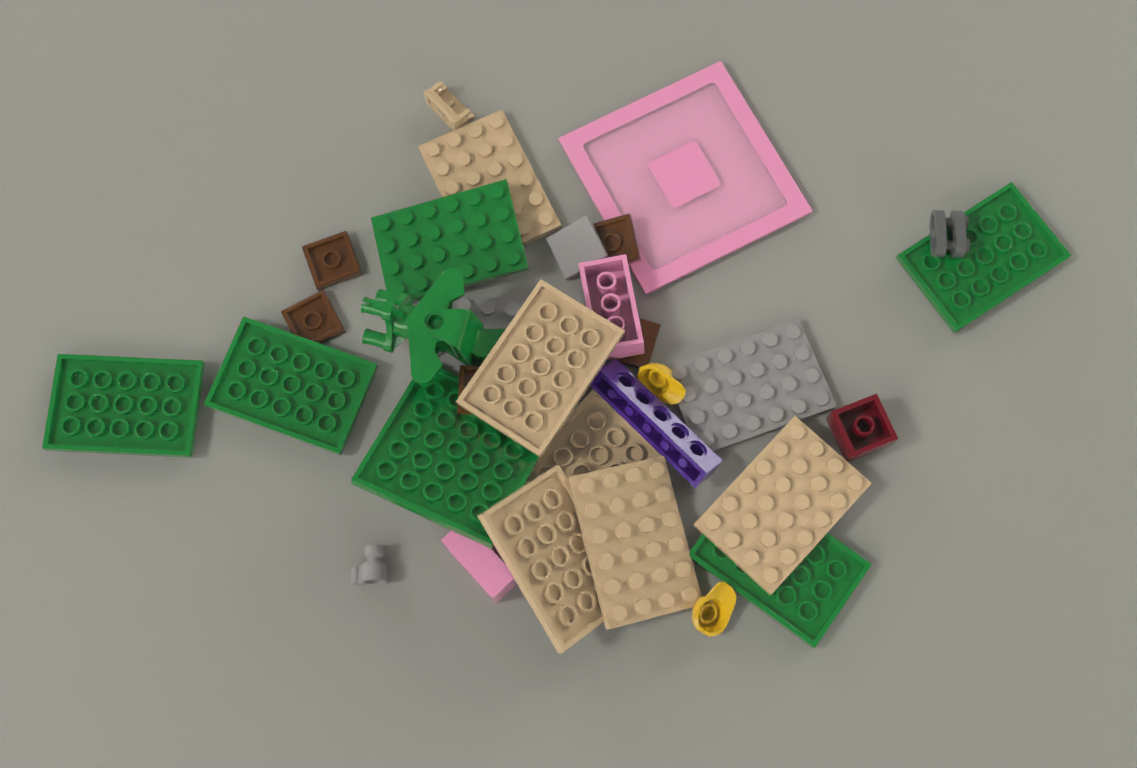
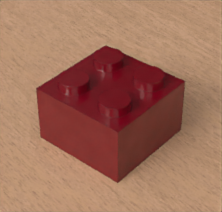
[826,393,898,463]

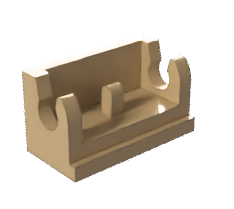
[423,81,475,130]

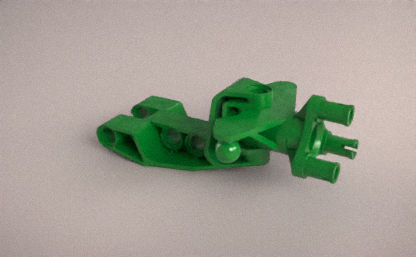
[360,268,506,387]

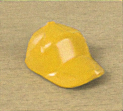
[637,363,686,405]
[691,582,736,637]

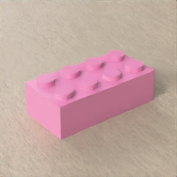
[578,254,645,361]

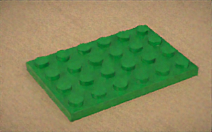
[371,179,529,302]
[896,182,1072,334]
[204,316,379,456]
[42,354,205,458]
[689,533,872,649]

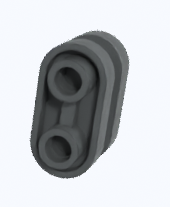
[929,210,970,258]

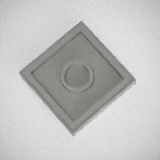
[546,215,609,280]

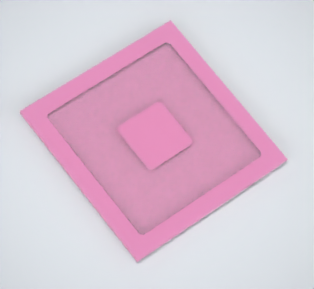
[558,61,813,295]

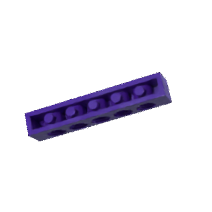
[590,359,723,488]

